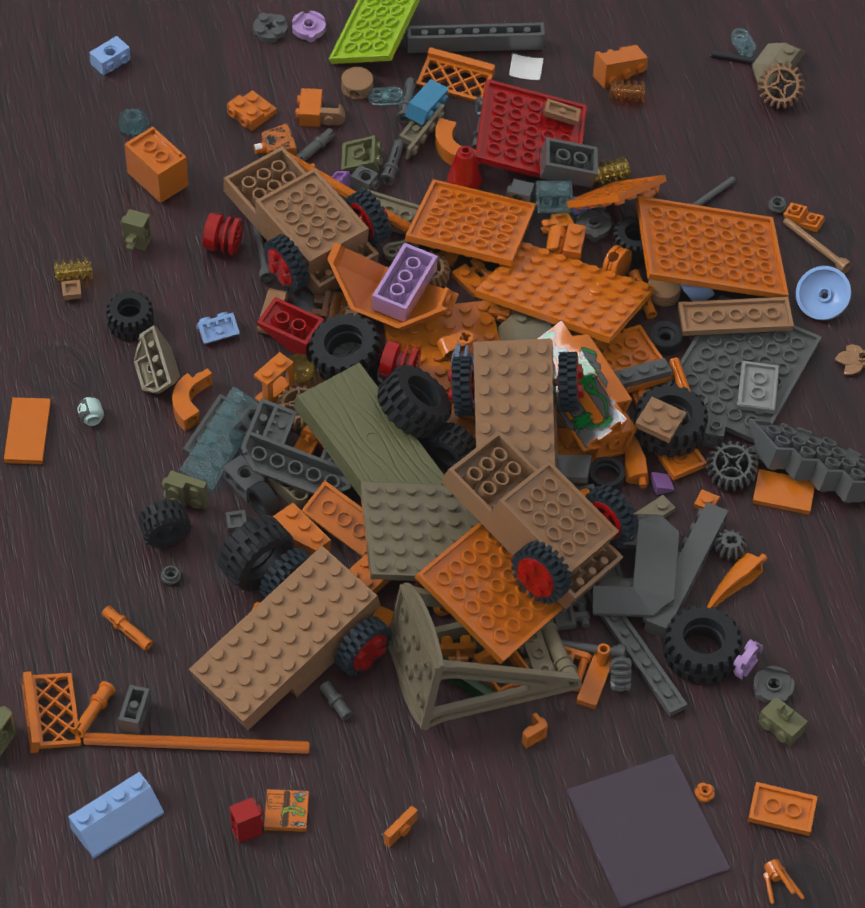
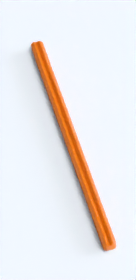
[287,151,411,233]
[83,732,310,754]

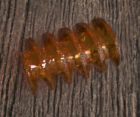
[609,78,645,103]

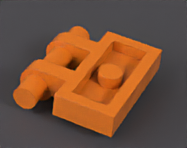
[451,258,493,299]

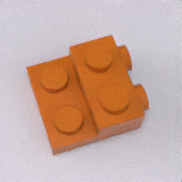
[227,90,277,131]

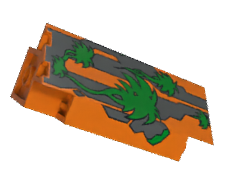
[537,321,637,461]

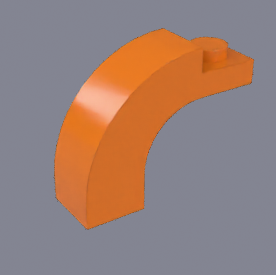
[435,118,480,165]
[172,368,213,432]

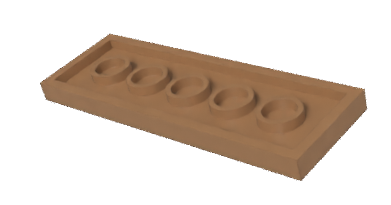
[678,297,794,336]

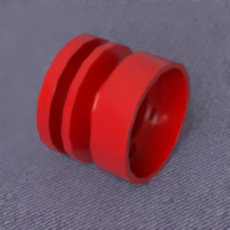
[202,212,243,256]
[379,340,421,379]

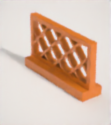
[416,47,495,104]
[22,672,81,753]

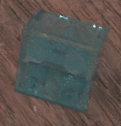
[535,180,574,214]

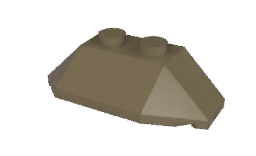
[752,43,805,95]
[498,312,572,341]
[134,325,180,394]

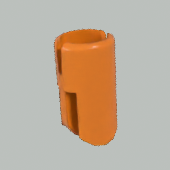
[546,225,567,254]

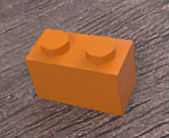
[296,88,322,127]
[562,223,586,261]

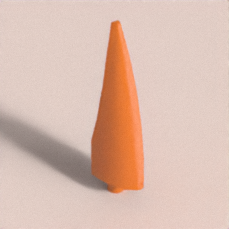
[625,421,649,489]
[707,553,767,608]

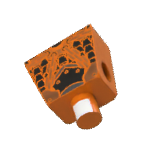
[253,124,297,156]

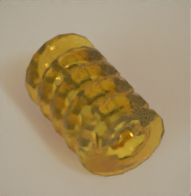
[594,157,631,185]
[54,257,93,282]

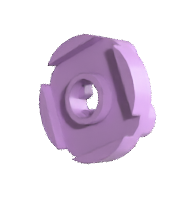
[292,11,326,42]
[733,639,763,680]

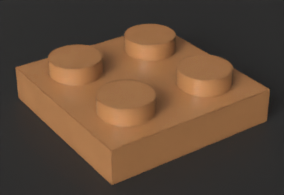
[635,397,687,443]

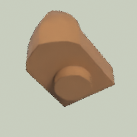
[320,104,345,126]

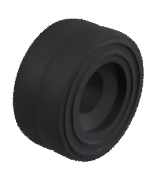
[649,321,683,356]

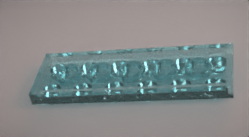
[178,386,259,493]

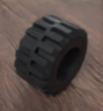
[612,216,645,264]
[106,291,154,341]
[428,422,476,470]
[138,499,192,548]

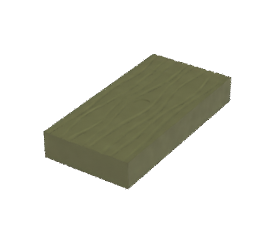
[294,363,444,497]

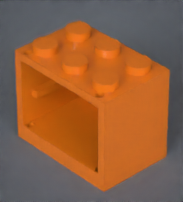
[124,126,189,203]

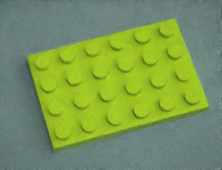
[329,0,420,64]

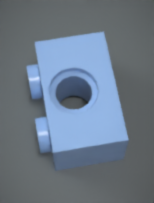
[89,36,131,76]

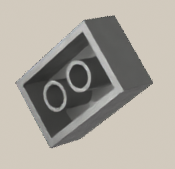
[540,137,598,188]

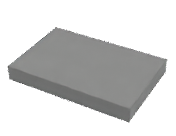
[737,361,779,414]

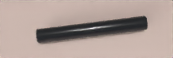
[711,50,757,64]

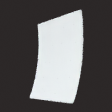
[509,53,543,80]

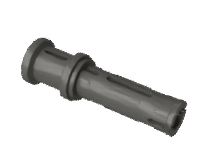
[396,78,417,124]
[379,139,405,186]

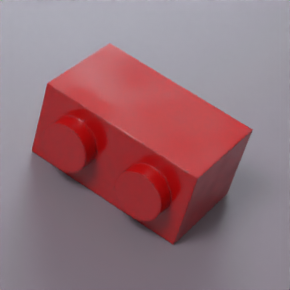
[229,797,264,843]

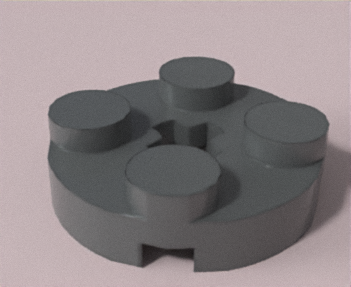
[253,13,287,43]
[576,208,612,242]
[753,666,794,704]

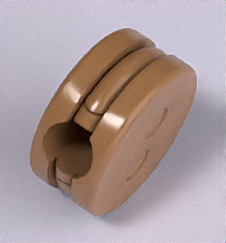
[341,67,373,100]
[648,279,682,307]

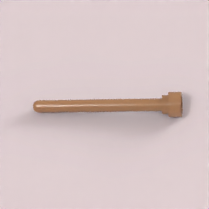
[783,218,852,274]

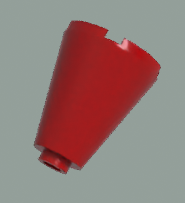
[447,146,482,190]

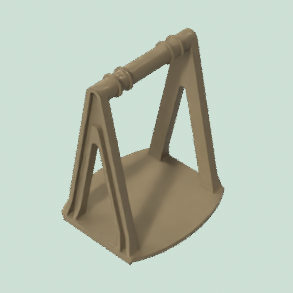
[388,583,581,730]

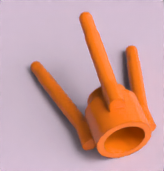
[763,859,804,904]

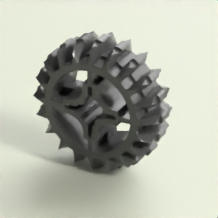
[706,440,758,491]

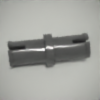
[319,681,353,721]

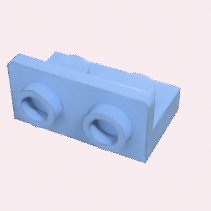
[196,312,240,345]

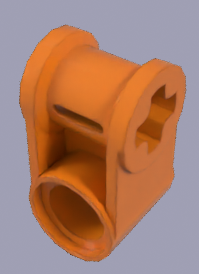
[436,330,473,361]

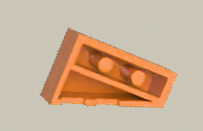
[593,45,648,89]

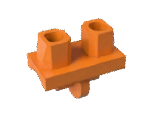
[294,424,319,455]
[440,635,476,661]

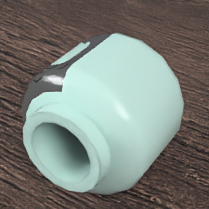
[77,397,104,426]

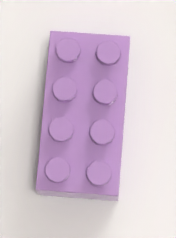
[372,243,438,322]

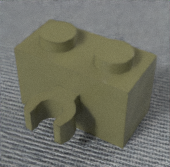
[121,209,152,251]
[758,697,808,747]

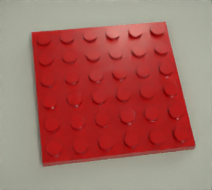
[475,79,587,188]

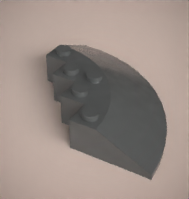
[748,418,865,503]

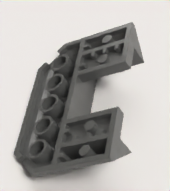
[241,398,351,495]
[593,514,679,617]

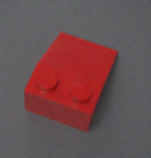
[257,297,324,358]

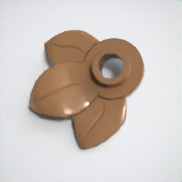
[835,344,865,376]

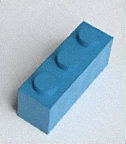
[405,79,449,125]

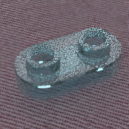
[731,28,756,56]
[368,87,403,105]

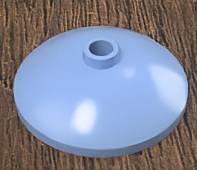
[796,266,851,320]

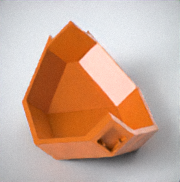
[327,242,459,331]

